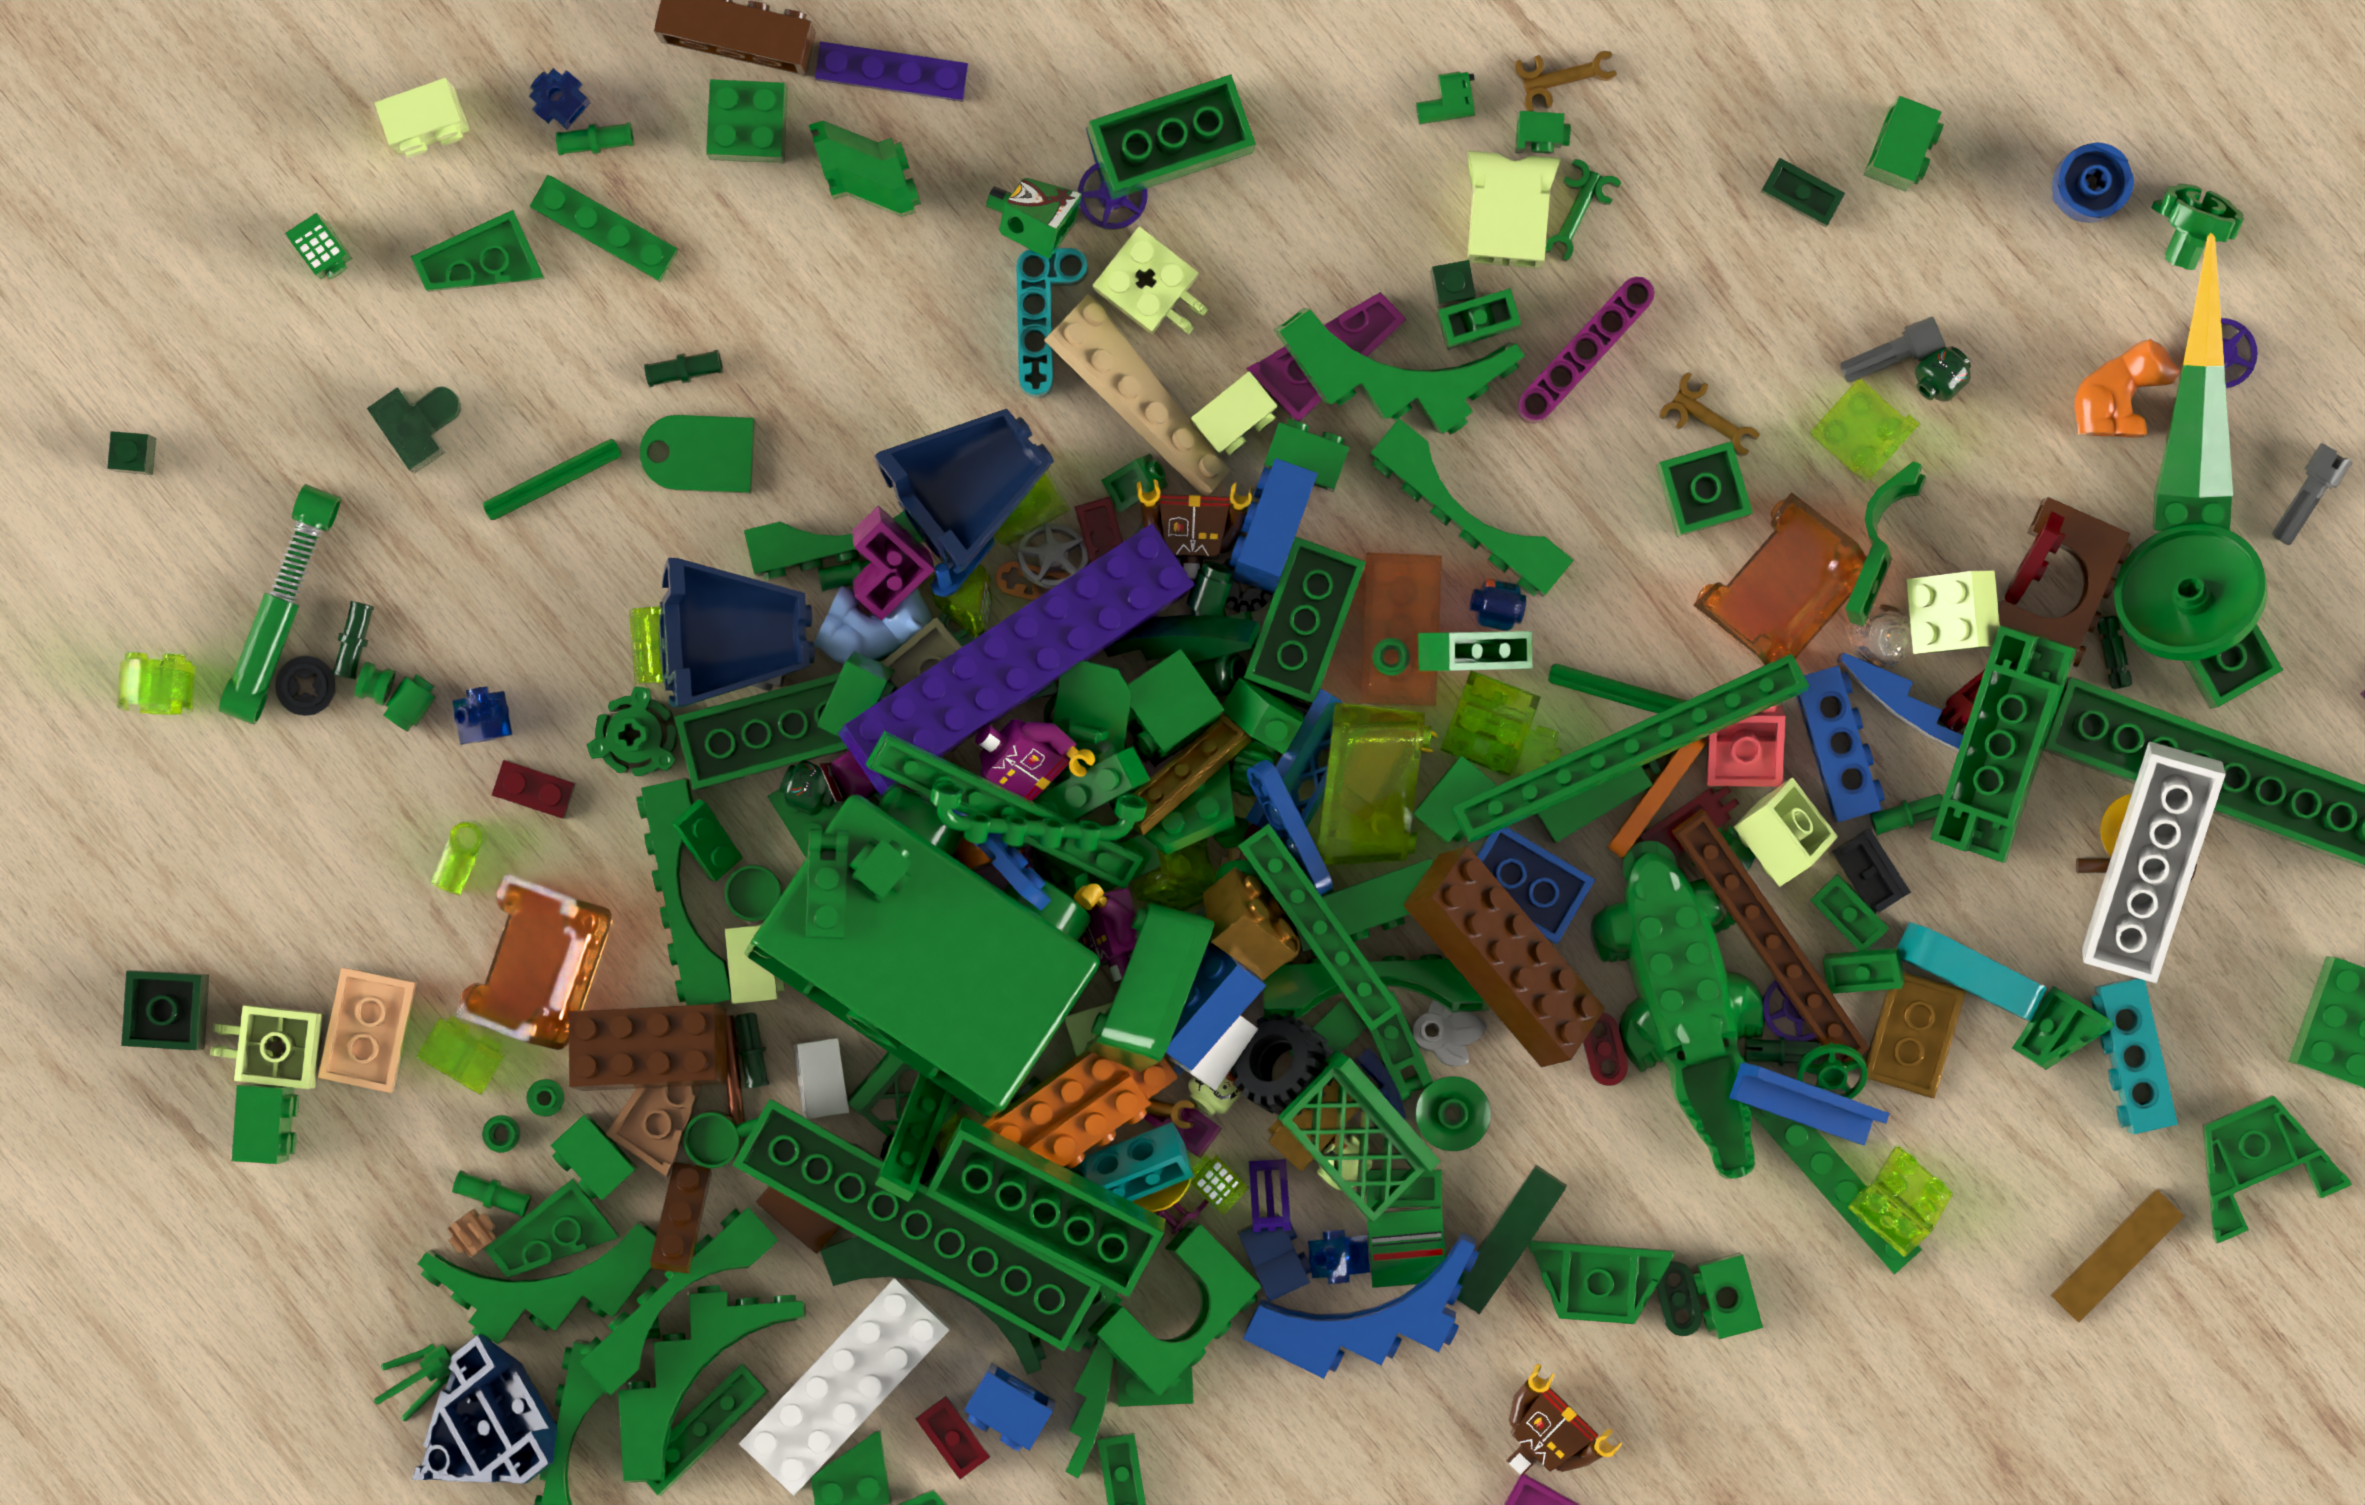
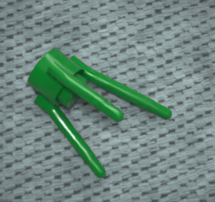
[374,1343,452,1421]

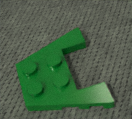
[1109,734,1235,855]
[2202,1095,2352,1243]

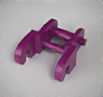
[1156,1199,1209,1235]

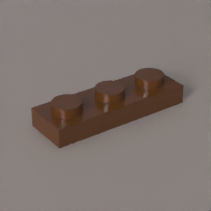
[650,1162,712,1274]

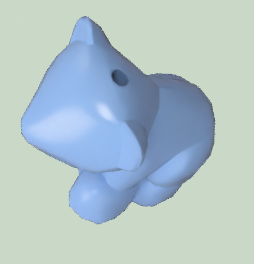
[814,586,932,665]

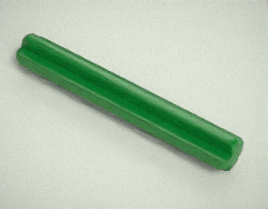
[483,439,622,520]
[1548,663,1687,714]

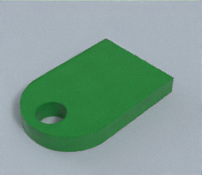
[640,415,755,494]

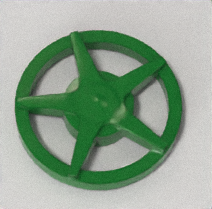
[1796,1042,1868,1099]

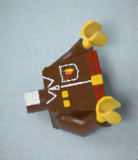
[1136,479,1254,581]
[1506,1364,1622,1476]

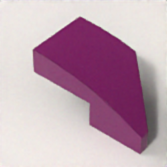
[1143,1107,1222,1159]

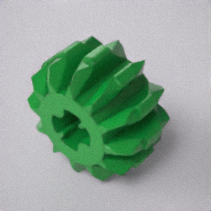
[1230,736,1276,797]

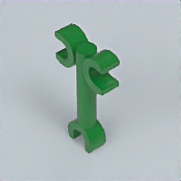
[1545,159,1621,262]

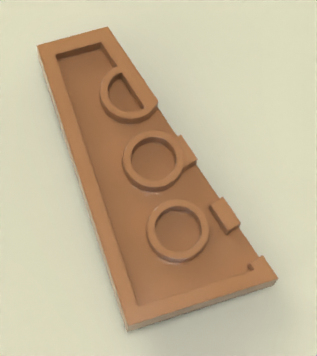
[605,1085,703,1177]

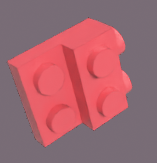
[1706,705,1786,787]

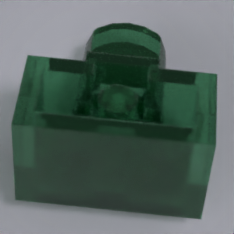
[366,386,461,473]

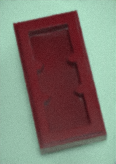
[1074,496,1123,563]

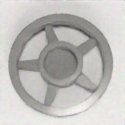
[1018,523,1088,589]

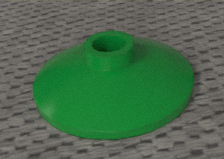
[1415,1076,1491,1152]

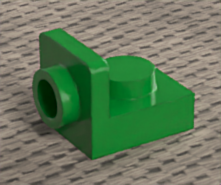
[1101,454,1168,513]

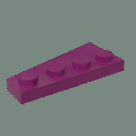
[1246,292,1406,422]

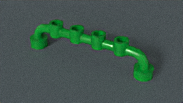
[930,781,1147,851]

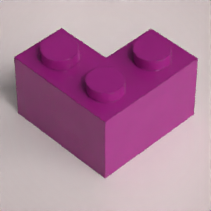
[852,505,935,621]

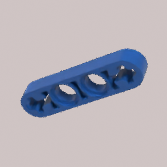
[1247,759,1333,896]

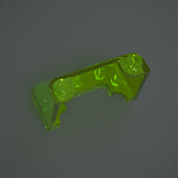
[1316,702,1431,865]

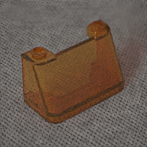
[1693,492,1867,667]
[456,873,612,1050]

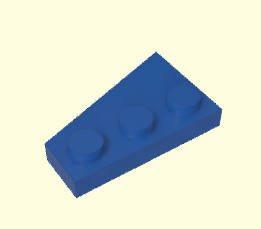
[952,809,1051,911]

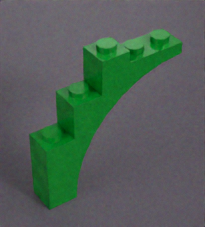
[1274,308,1525,435]
[417,1221,657,1345]
[618,1285,806,1483]

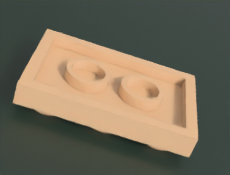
[318,967,417,1093]

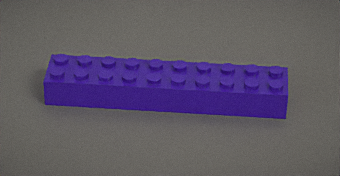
[838,524,1195,796]

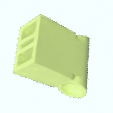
[1467,151,1561,269]

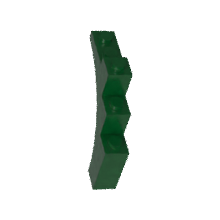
[820,1236,1046,1375]

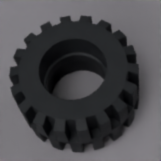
[1231,1013,1333,1115]

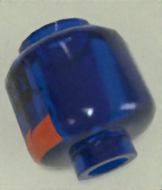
[1469,579,1526,631]

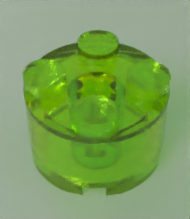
[117,652,196,715]

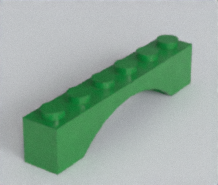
[1369,418,1574,597]
[744,511,924,581]
[637,778,732,1006]
[1262,954,1490,1019]
[578,1207,778,1397]
[534,1339,605,1505]

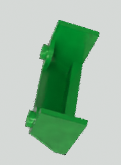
[1085,903,1215,1072]

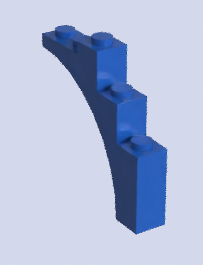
[1243,1232,1479,1379]

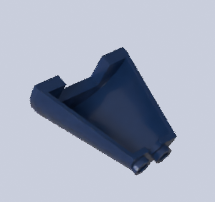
[874,409,1054,574]
[659,558,815,708]

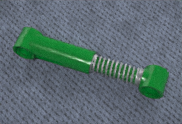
[219,484,341,725]

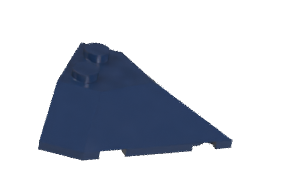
[412,1334,557,1484]

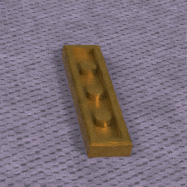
[1133,715,1251,836]
[2050,1189,2184,1323]

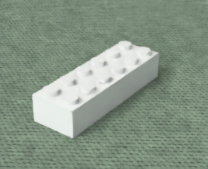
[2082,741,2226,983]
[739,1277,951,1496]

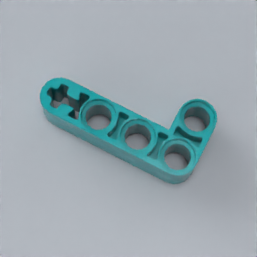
[1016,248,1088,398]
[1897,922,2047,1022]

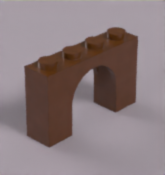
[1997,497,2131,671]

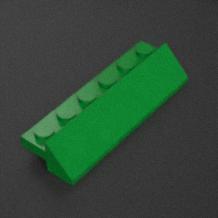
[1930,625,2077,863]

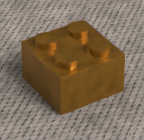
[1203,867,1296,980]

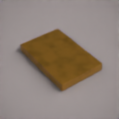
[1865,972,1966,1099]

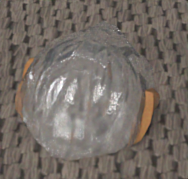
[1844,604,1913,668]

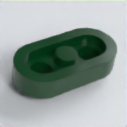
[1656,1261,1702,1336]

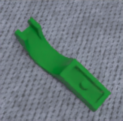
[1845,461,1926,627]

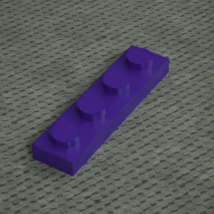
[815,41,969,102]

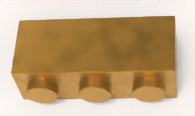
[1268,1080,1378,1172]

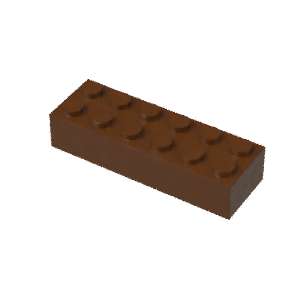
[1403,846,1605,1068]

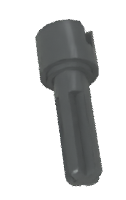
[1840,317,1946,383]
[2272,443,2353,545]

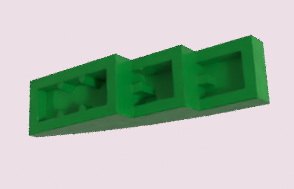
[1065,1342,1114,1479]

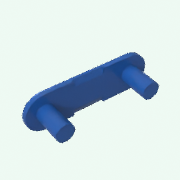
[931,536,995,596]

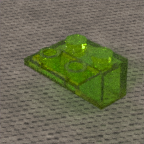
[1440,670,1541,776]

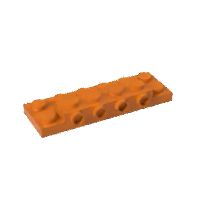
[982,1050,1179,1169]

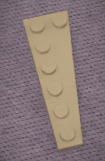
[1044,294,1231,496]

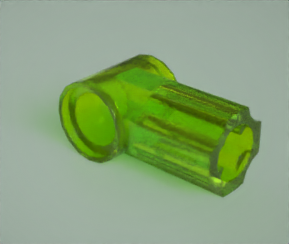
[430,820,487,896]

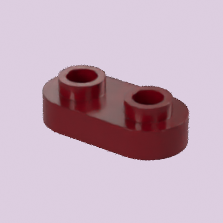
[1583,1012,1628,1086]

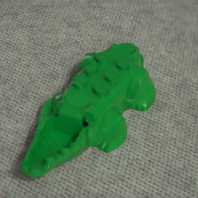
[1590,841,1765,1179]

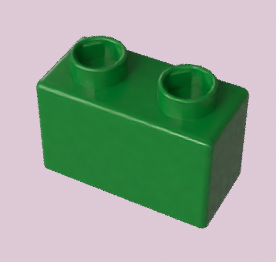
[744,786,1100,1118]

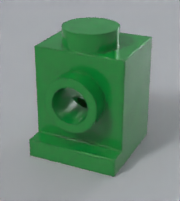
[1515,111,1571,154]

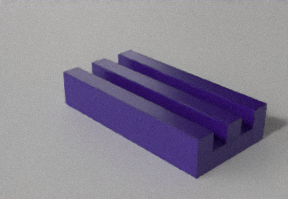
[1249,1159,1291,1233]

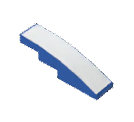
[1837,652,1964,752]

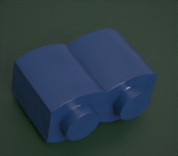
[1237,1212,1313,1302]

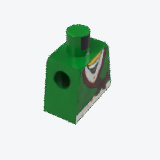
[986,178,1082,259]

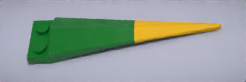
[2153,233,2233,531]

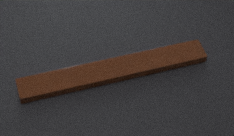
[1672,809,1870,1062]

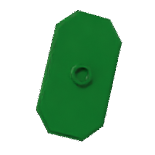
[1053,660,1133,784]

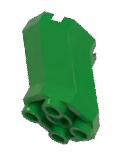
[809,120,921,217]

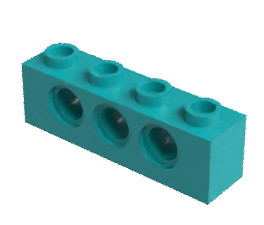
[2091,978,2178,1134]
[1064,1122,1194,1201]

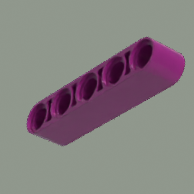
[1517,276,1655,424]

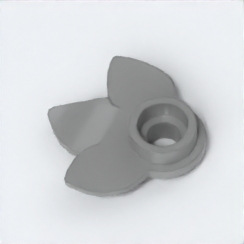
[1412,1000,1487,1066]

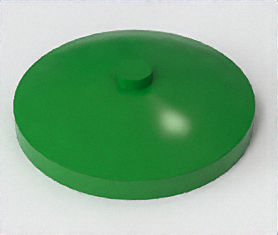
[2114,524,2268,661]

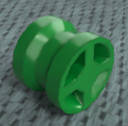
[354,662,396,706]

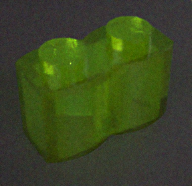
[416,1015,507,1095]

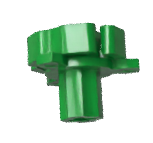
[2151,183,2244,270]
[587,686,678,776]

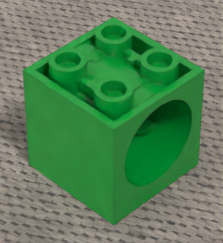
[1127,649,1224,767]

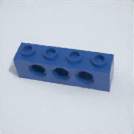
[1796,665,1885,823]

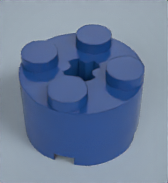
[2052,142,2134,223]

